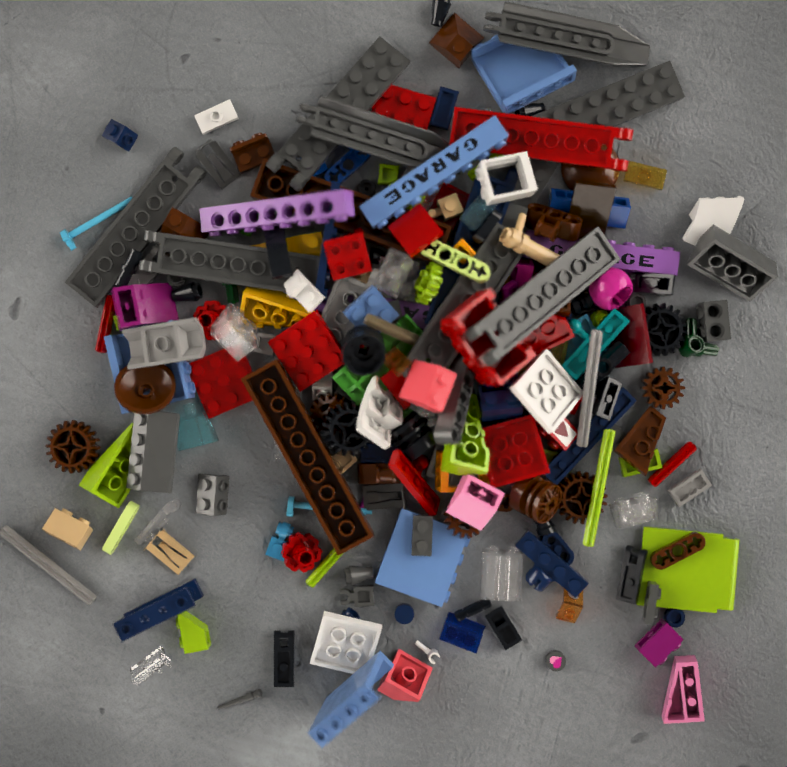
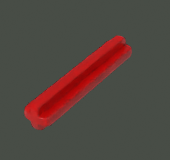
[95,295,115,353]
[648,442,697,487]

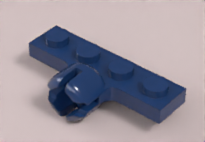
[515,530,589,598]

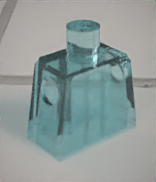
[178,403,219,451]

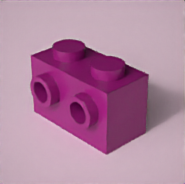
[634,618,684,668]

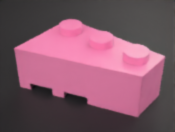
[661,655,705,724]

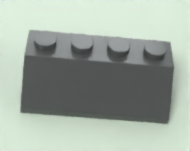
[687,224,778,302]
[126,411,180,493]

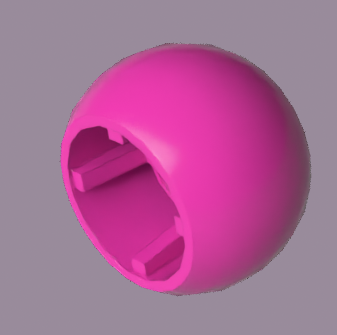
[589,267,633,311]

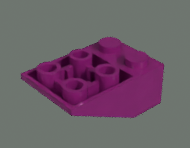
[111,283,179,331]

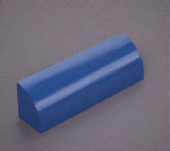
[548,188,631,229]

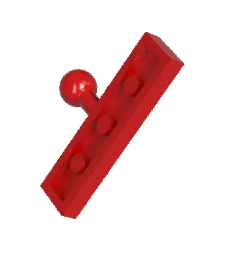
[388,449,440,515]

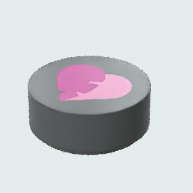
[545,650,566,671]

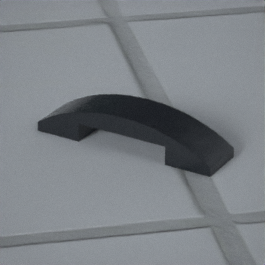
[264,213,293,280]

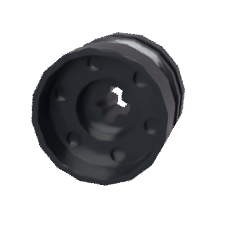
[342,325,386,376]
[391,412,436,463]

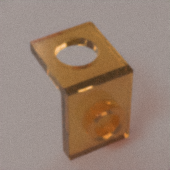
[384,346,412,377]
[556,589,583,623]

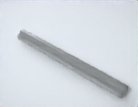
[576,329,603,447]
[0,526,97,605]

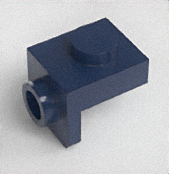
[102,119,138,152]

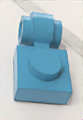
[265,522,294,562]

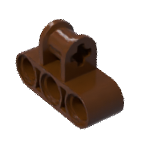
[524,203,583,242]
[358,462,414,484]

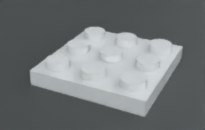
[509,349,583,434]
[310,611,382,674]

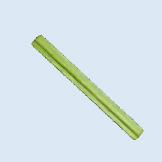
[582,429,615,547]

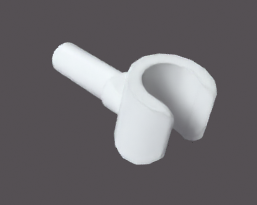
[415,640,440,664]

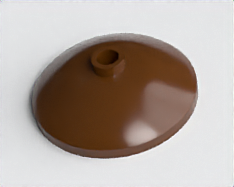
[561,145,620,191]
[114,364,176,414]

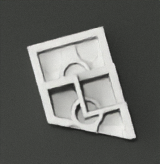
[682,196,744,246]
[356,375,403,450]

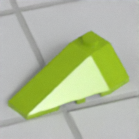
[441,393,490,476]
[79,423,133,508]

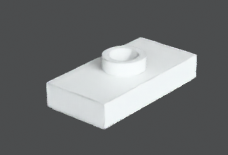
[194,99,239,135]

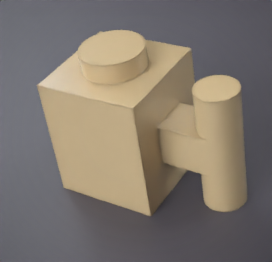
[428,193,464,222]

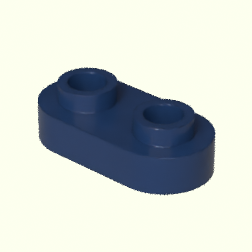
[541,532,574,565]

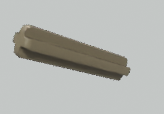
[363,313,419,346]

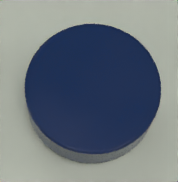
[395,603,414,624]
[664,608,685,628]

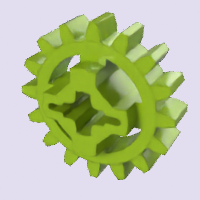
[414,261,443,305]

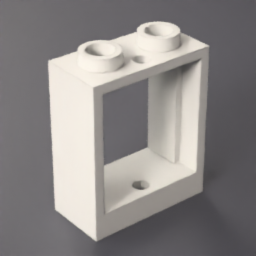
[475,151,538,206]

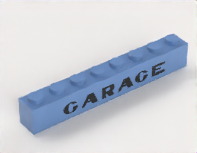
[359,116,509,230]

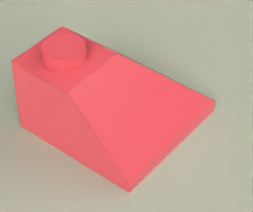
[377,649,433,702]

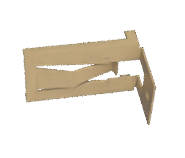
[143,528,194,575]

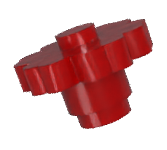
[193,300,233,340]
[281,532,322,572]

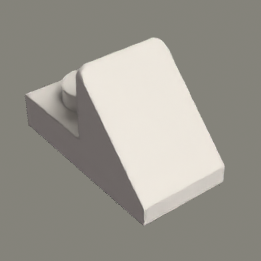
[284,269,325,312]

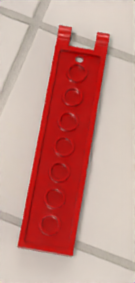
[449,107,634,172]

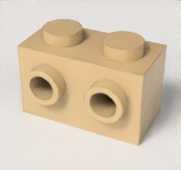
[42,508,93,551]

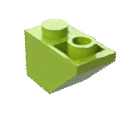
[176,611,211,654]

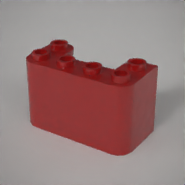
[440,288,537,386]

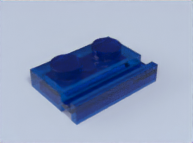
[439,612,486,654]

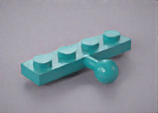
[562,308,630,381]

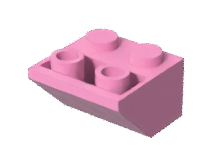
[446,474,505,531]

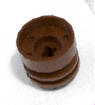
[509,476,562,524]

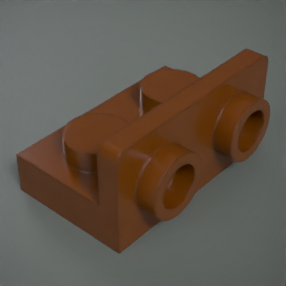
[230,133,275,174]

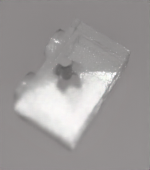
[373,248,414,299]

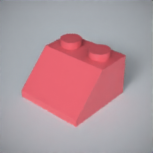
[399,359,457,413]

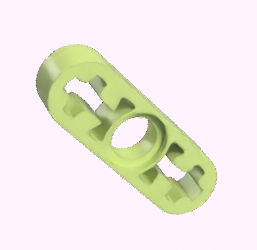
[102,501,140,555]

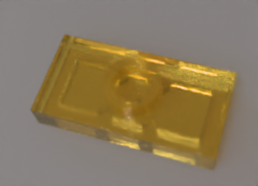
[623,161,667,190]

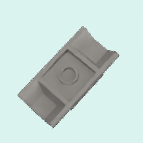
[122,318,206,370]

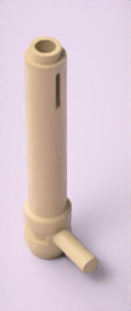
[499,213,590,286]

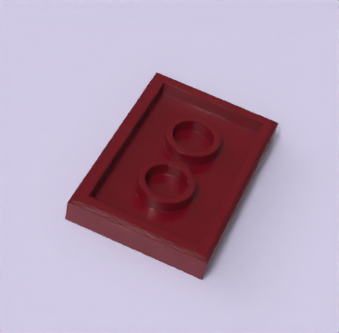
[606,303,653,368]

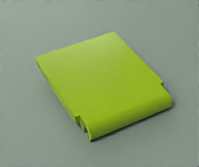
[637,527,740,613]

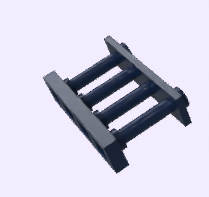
[113,578,204,642]

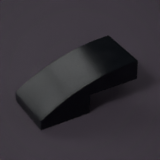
[485,606,522,650]

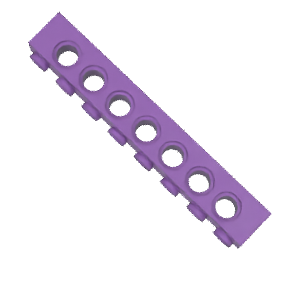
[199,189,355,237]

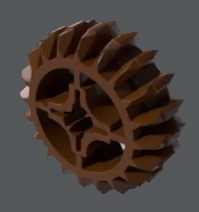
[45,420,101,474]
[558,471,608,524]

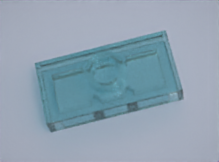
[459,193,497,232]

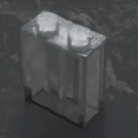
[480,546,523,601]

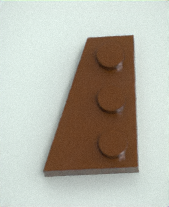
[614,405,666,476]

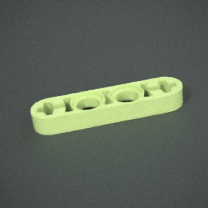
[420,240,491,283]

